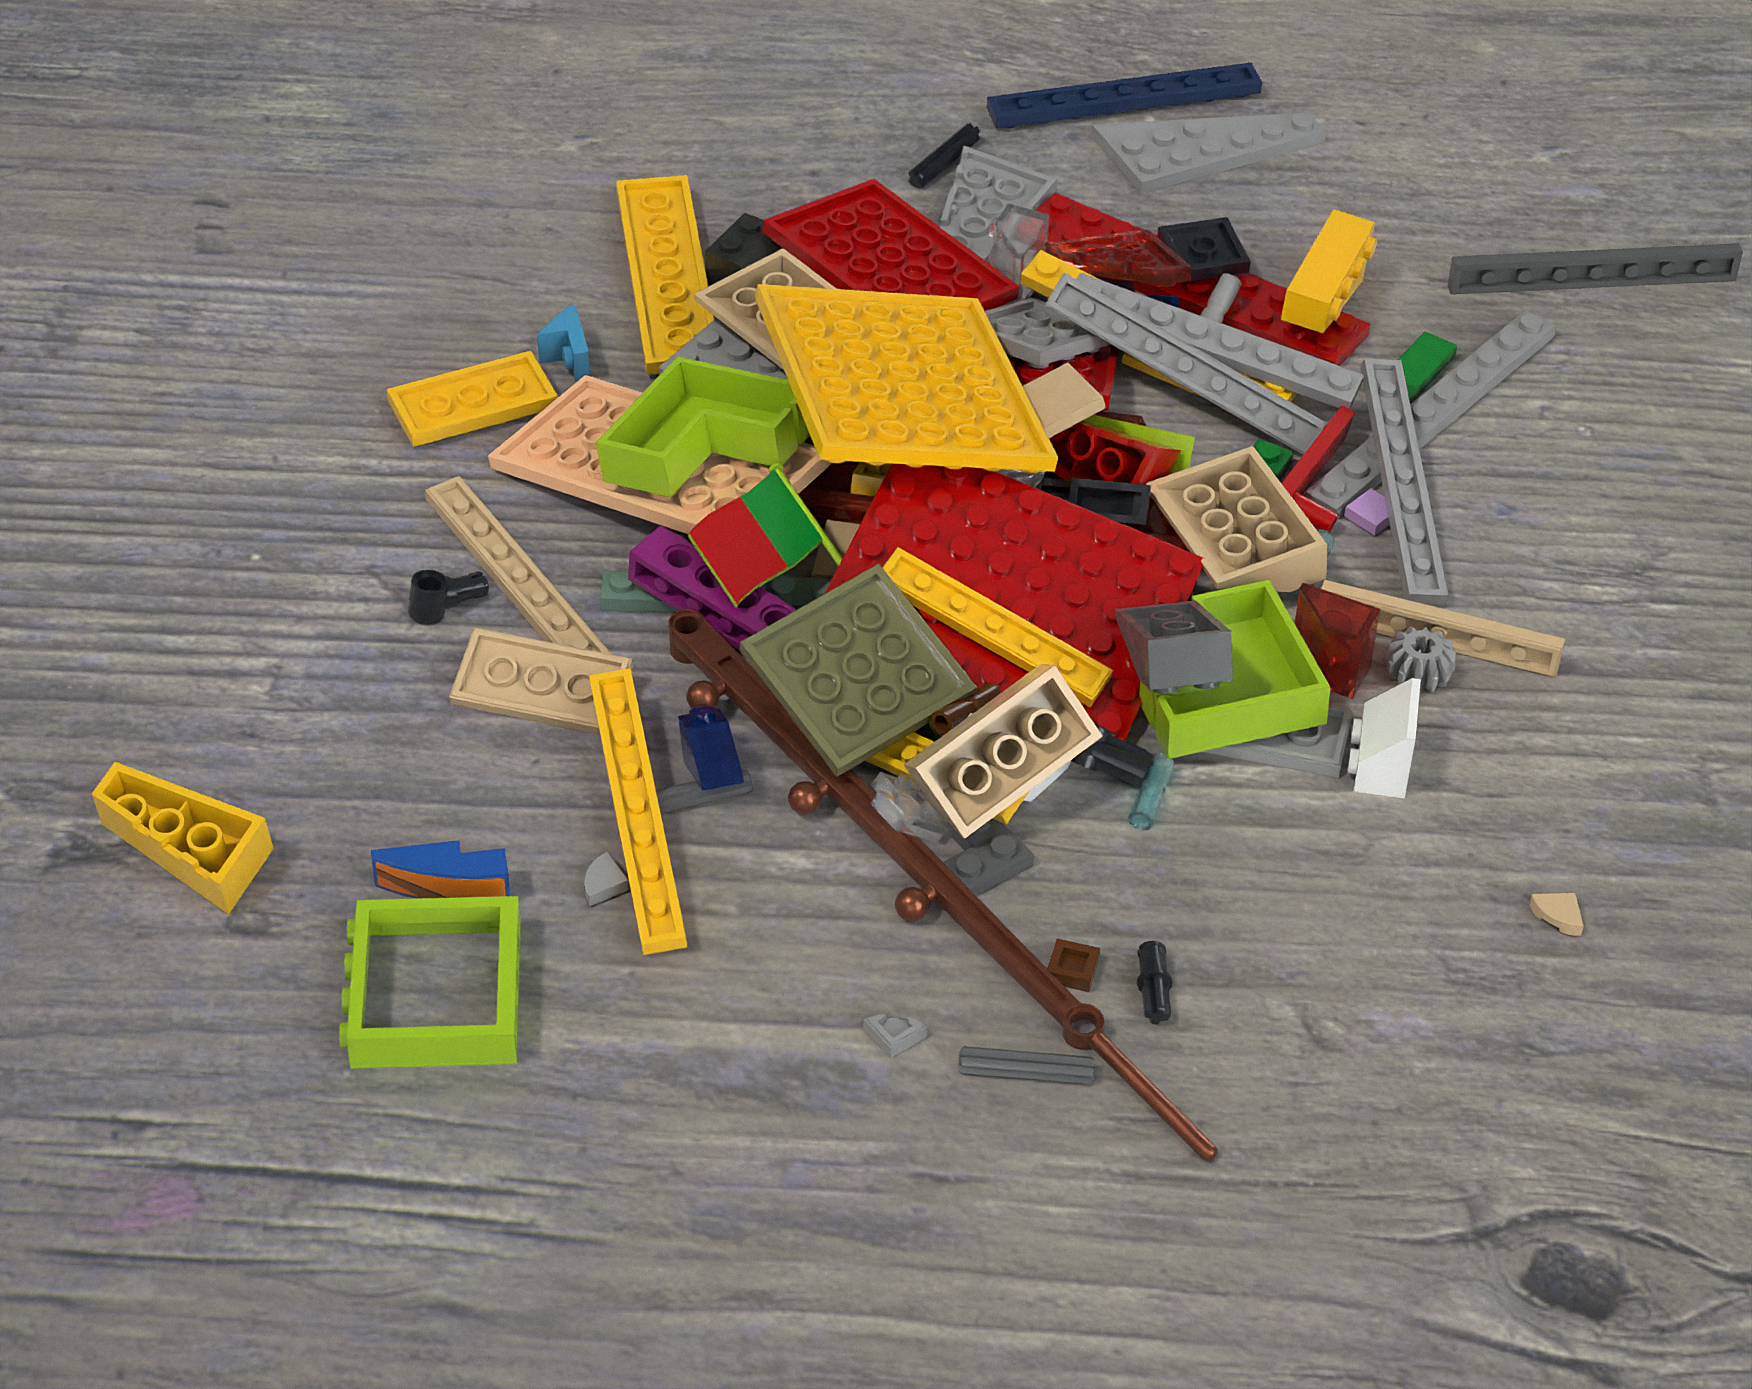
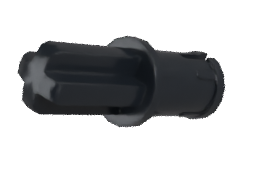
[1137,941,1173,1024]

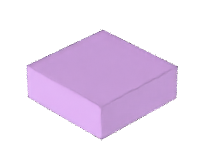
[1344,488,1390,536]

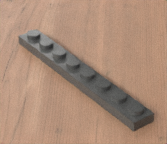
[1447,243,1743,295]

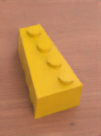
[1281,209,1377,333]

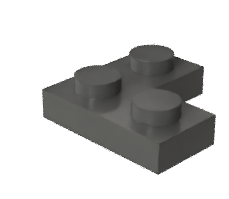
[943,819,1034,896]

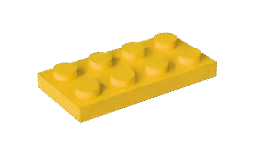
[387,351,558,447]

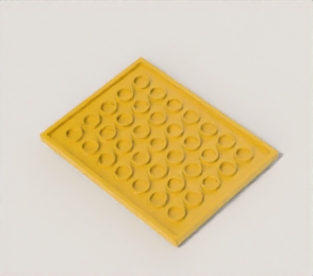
[755,284,1058,473]

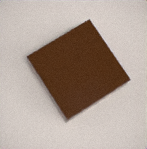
[1047,939,1100,992]

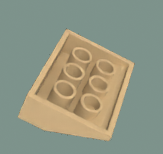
[694,249,836,370]
[1145,446,1327,592]

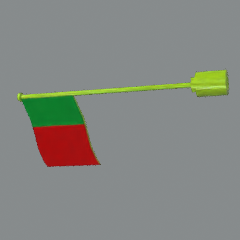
[688,463,943,739]

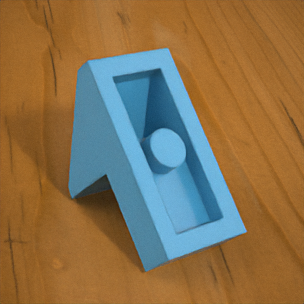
[537,305,590,383]

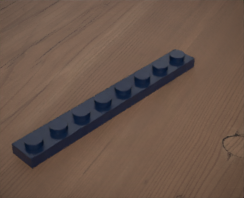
[987,62,1262,128]

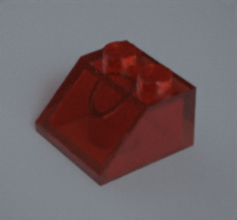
[1295,583,1380,699]

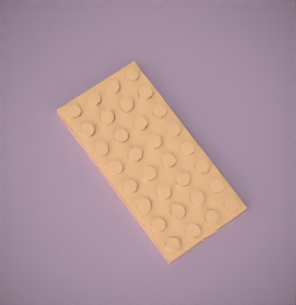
[488,375,832,534]

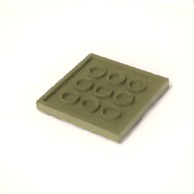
[740,564,977,777]

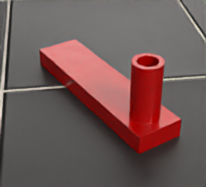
[1281,406,1355,535]

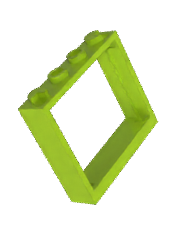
[339,896,521,1069]

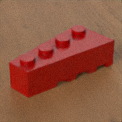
[1049,420,1181,514]

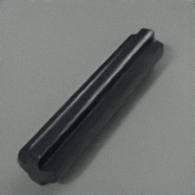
[908,123,980,188]

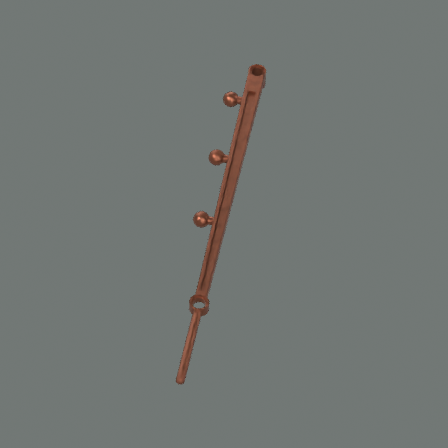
[668,609,1218,1161]

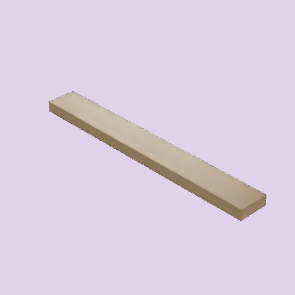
[425,476,613,655]

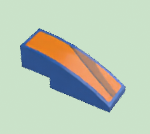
[371,840,510,899]

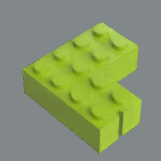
[595,356,810,497]
[1140,579,1330,759]

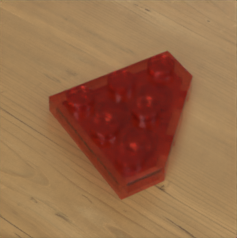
[1045,229,1191,287]

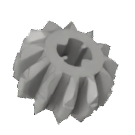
[1385,626,1457,693]

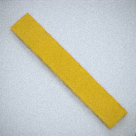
[883,547,1113,707]

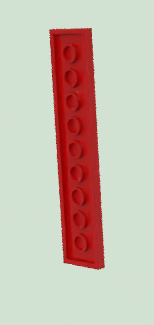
[1016,193,1370,366]

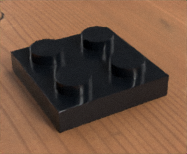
[1157,217,1251,283]

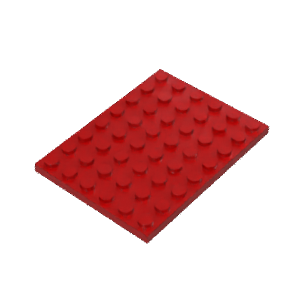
[824,463,1204,741]

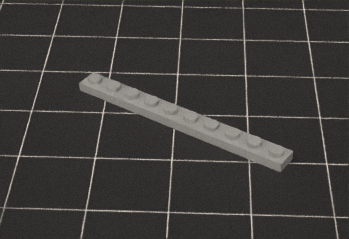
[1304,310,1556,518]

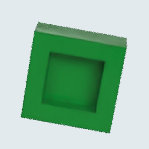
[1253,439,1294,481]

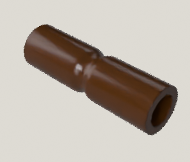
[931,683,1002,735]

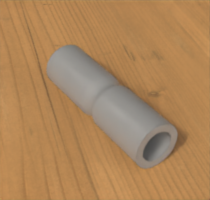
[1200,273,1242,323]

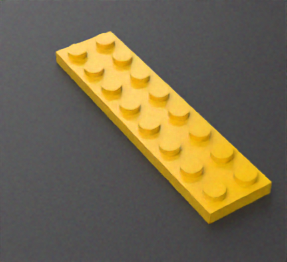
[616,175,714,375]

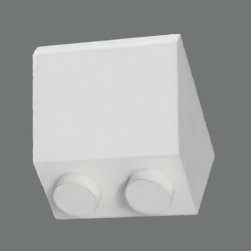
[1347,678,1421,799]

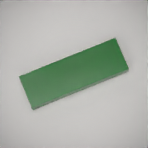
[1398,331,1457,404]

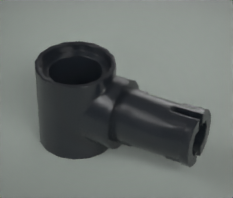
[408,569,489,624]

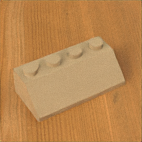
[904,664,1103,839]

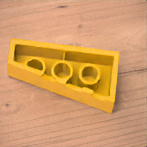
[92,762,274,915]

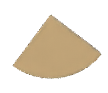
[1530,893,1584,936]

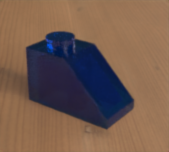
[678,706,744,791]

